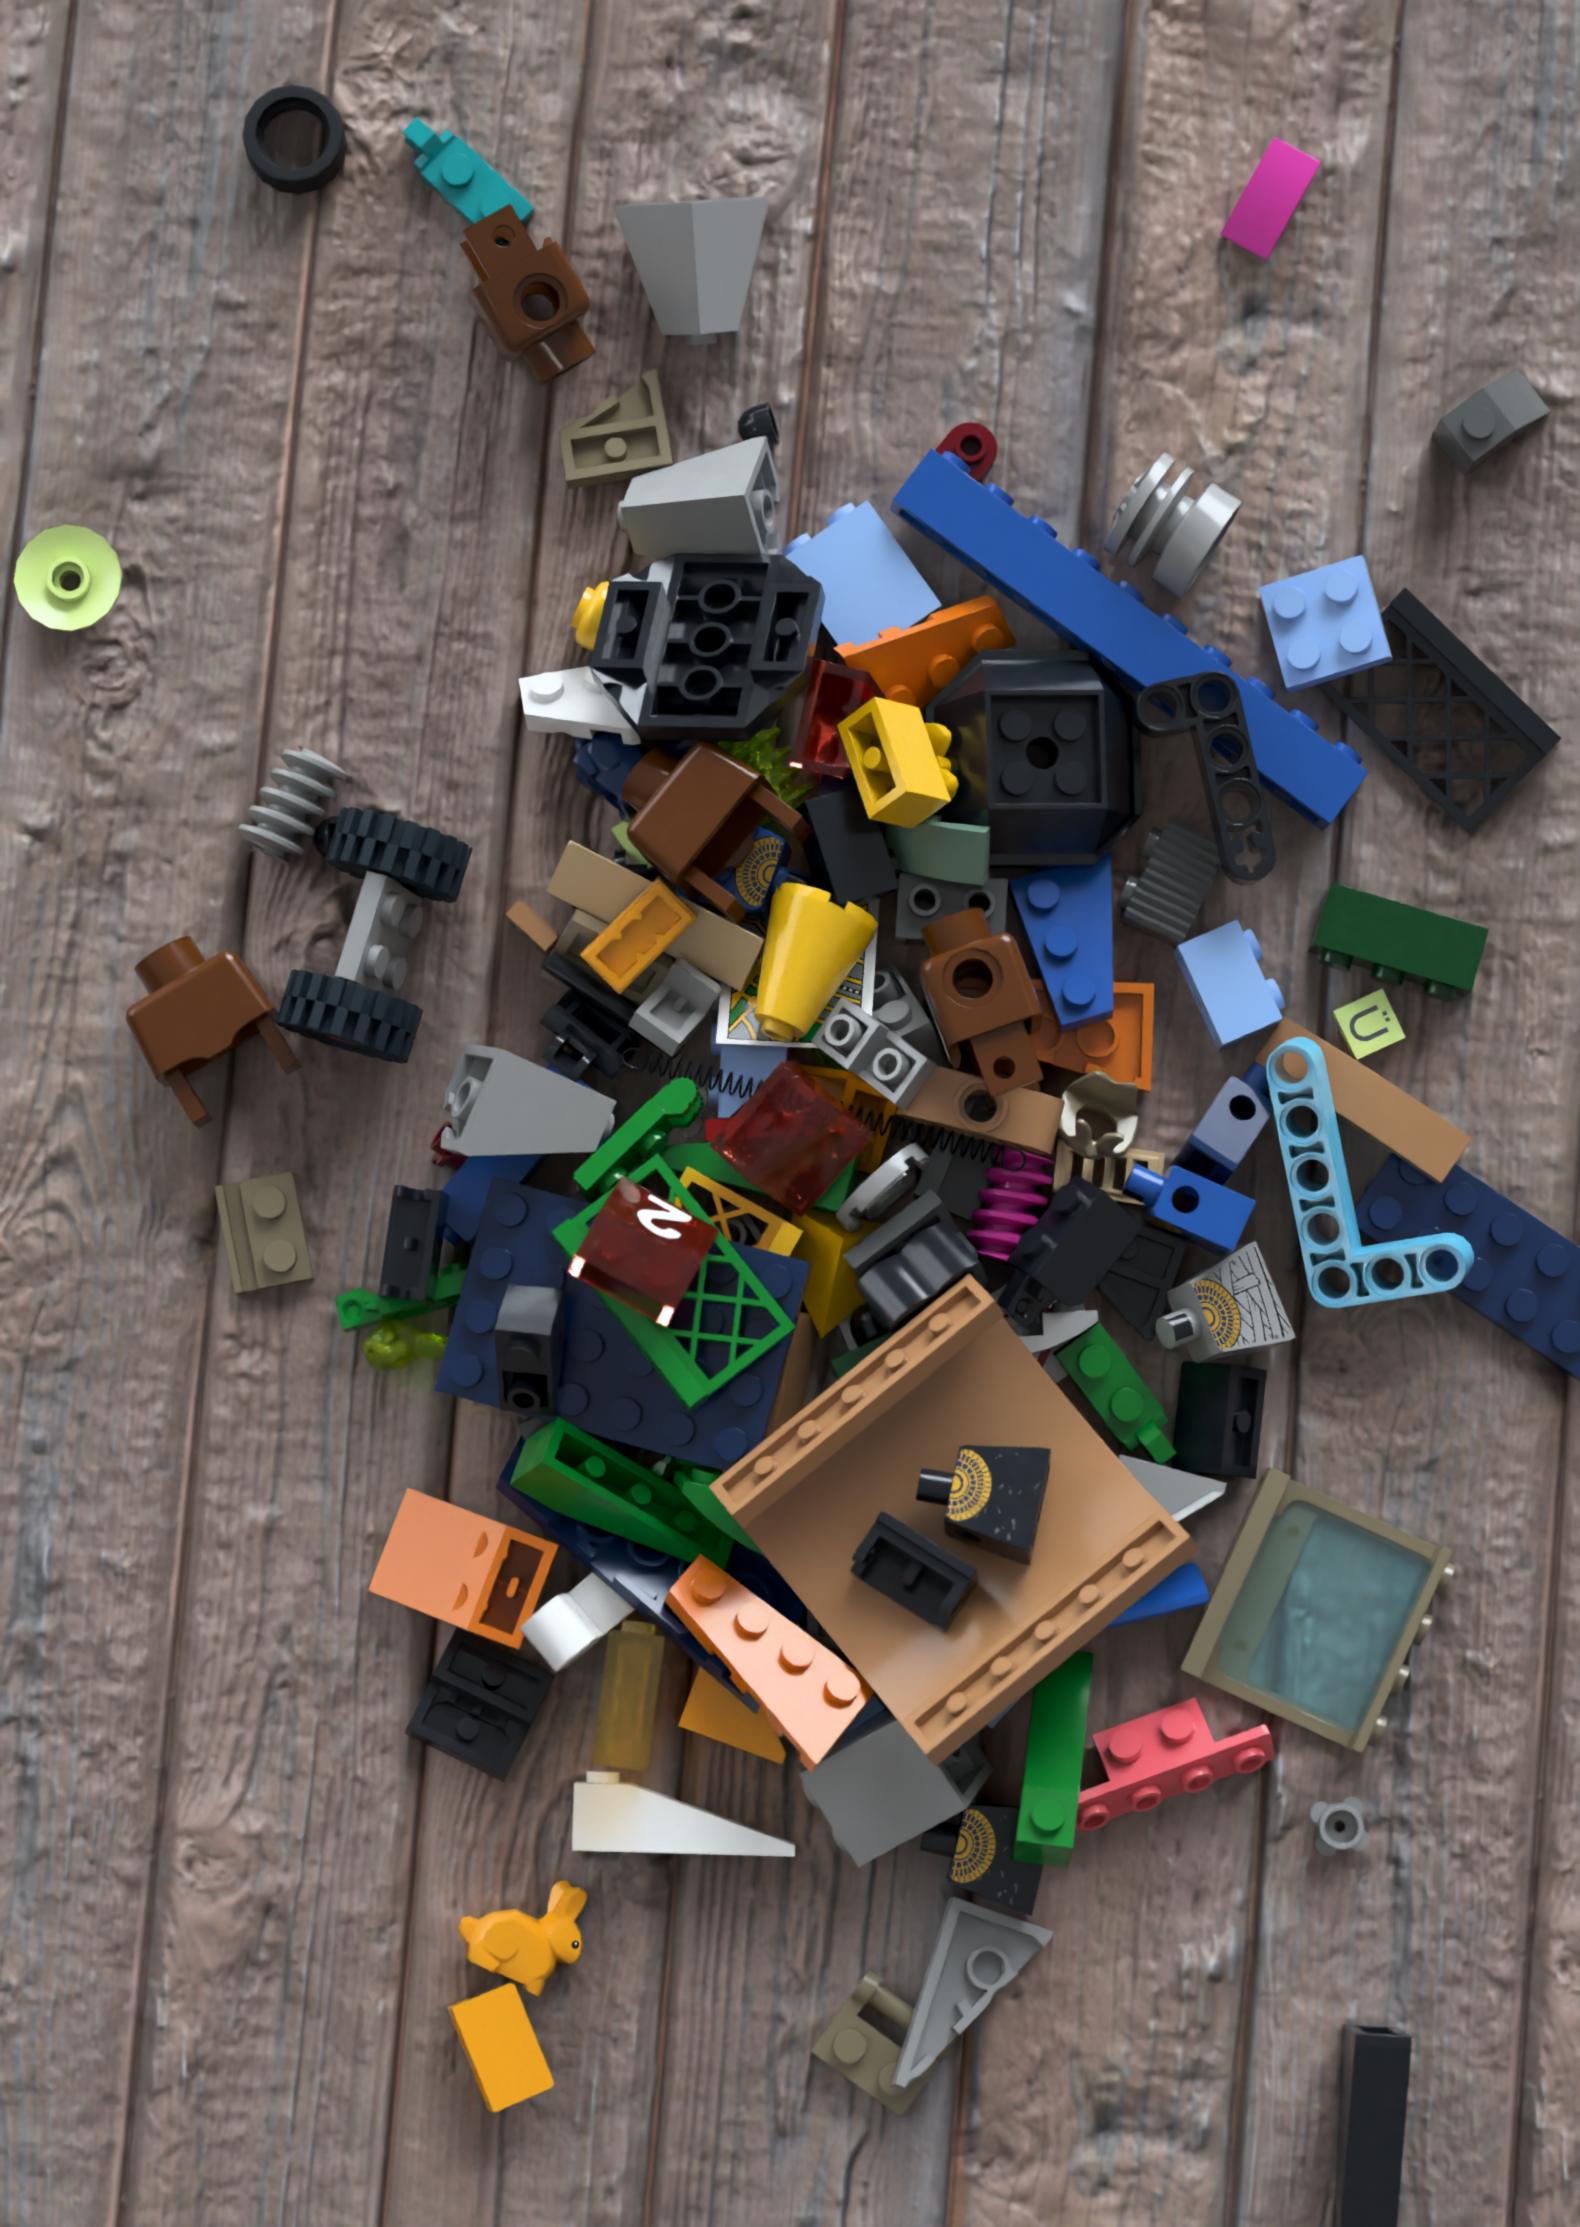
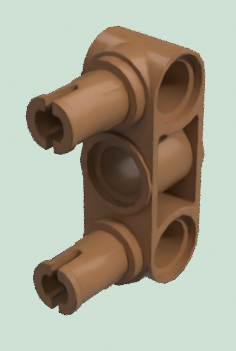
[896,1066,1065,1156]

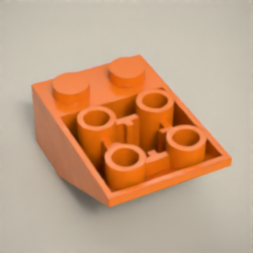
[368,1487,562,1650]

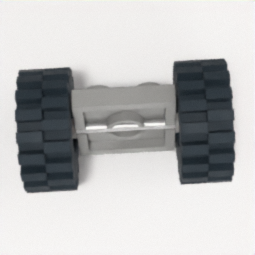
[275,807,472,1064]

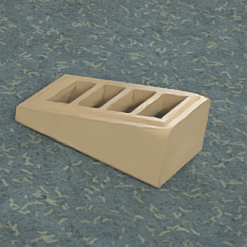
[1050,1138,1165,1207]

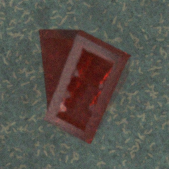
[790,659,888,778]

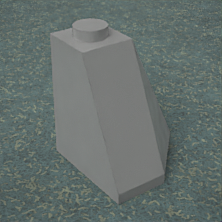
[616,196,768,345]
[618,436,781,560]
[441,1043,616,1156]

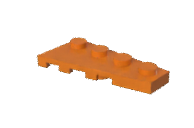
[934,978,1154,1094]

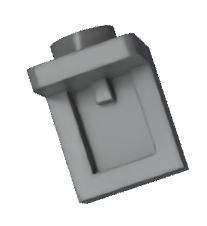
[629,958,722,1057]

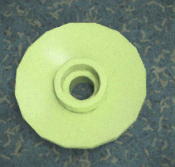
[14,525,123,632]

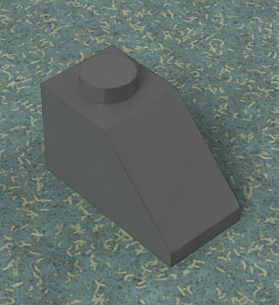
[1432,370,1551,477]

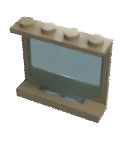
[1175,1467,1455,1754]

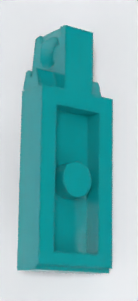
[402,117,535,246]

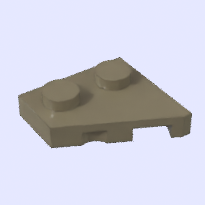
[558,369,673,489]

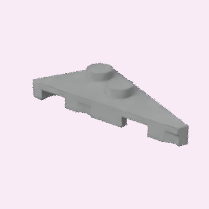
[891,1896,1053,2090]

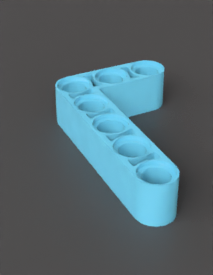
[1266,1037,1474,1308]

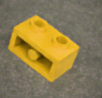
[837,697,951,829]

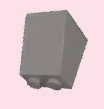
[798,1707,994,1867]

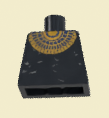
[916,1445,1051,1565]
[920,1803,1044,1916]

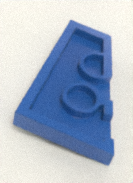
[1008,851,1113,1034]

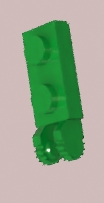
[573,1076,704,1203]

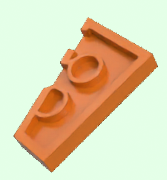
[834,594,1017,709]

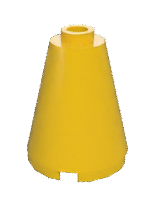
[754,882,878,1043]

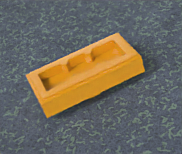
[580,876,698,994]

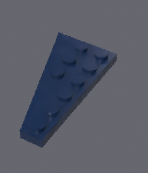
[496,1435,805,1714]

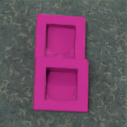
[1220,137,1322,260]

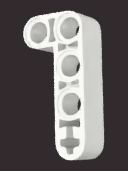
[519,1572,635,1672]

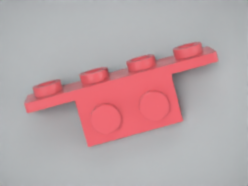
[1075,1697,1275,1832]

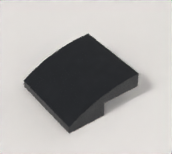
[405,1627,556,1782]

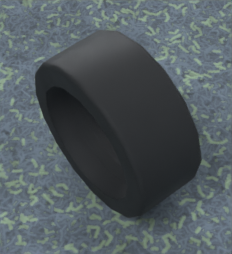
[242,84,347,194]

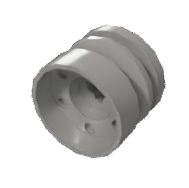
[1103,453,1243,599]

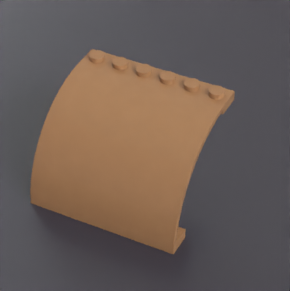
[708,1274,1200,1767]

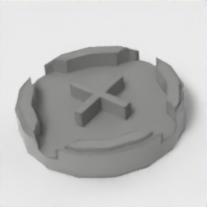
[836,1143,930,1232]

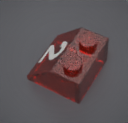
[568,1176,720,1327]

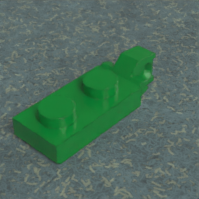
[335,1261,469,1333]
[1053,1322,1177,1465]

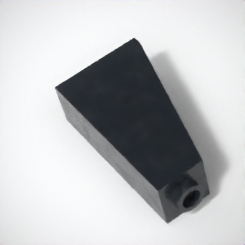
[1334,2024,1412,2227]

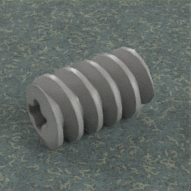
[237,746,348,868]

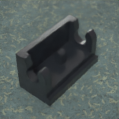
[378,1185,449,1304]
[850,1510,978,1633]

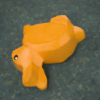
[458,1880,587,1997]

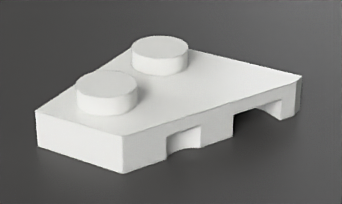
[519,666,641,745]

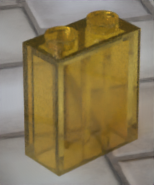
[591,1620,667,1772]

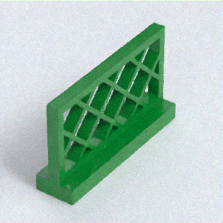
[551,1153,796,1414]

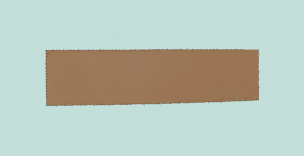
[1253,1016,1472,1184]

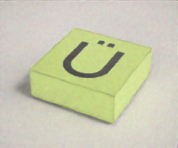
[1331,988,1406,1061]

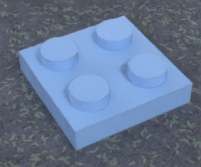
[1258,555,1394,693]

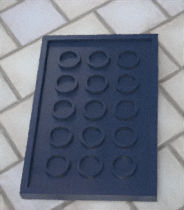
[434,1177,813,1471]

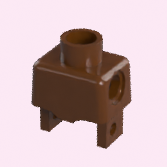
[460,203,597,385]
[621,740,813,924]
[126,936,302,1128]

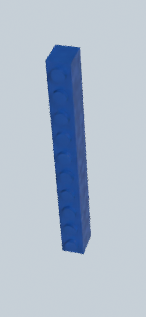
[890,448,1369,831]

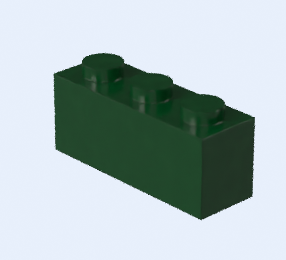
[1308,882,1489,1002]

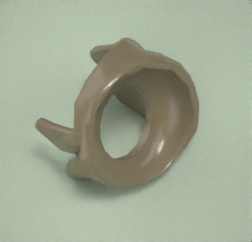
[1057,1071,1138,1160]

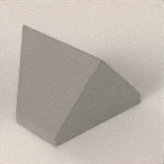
[1117,1454,1227,1522]

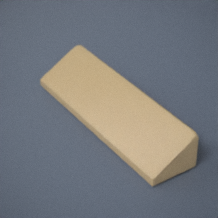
[546,840,765,992]

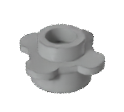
[1310,1796,1370,1856]

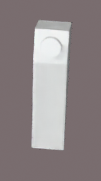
[572,1771,795,1857]

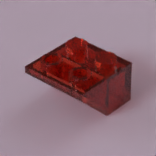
[709,1061,875,1218]

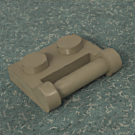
[811,1969,959,2117]

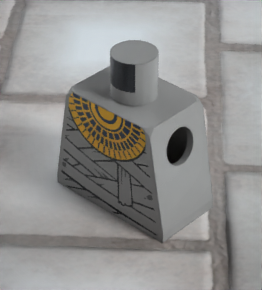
[1156,1241,1296,1363]

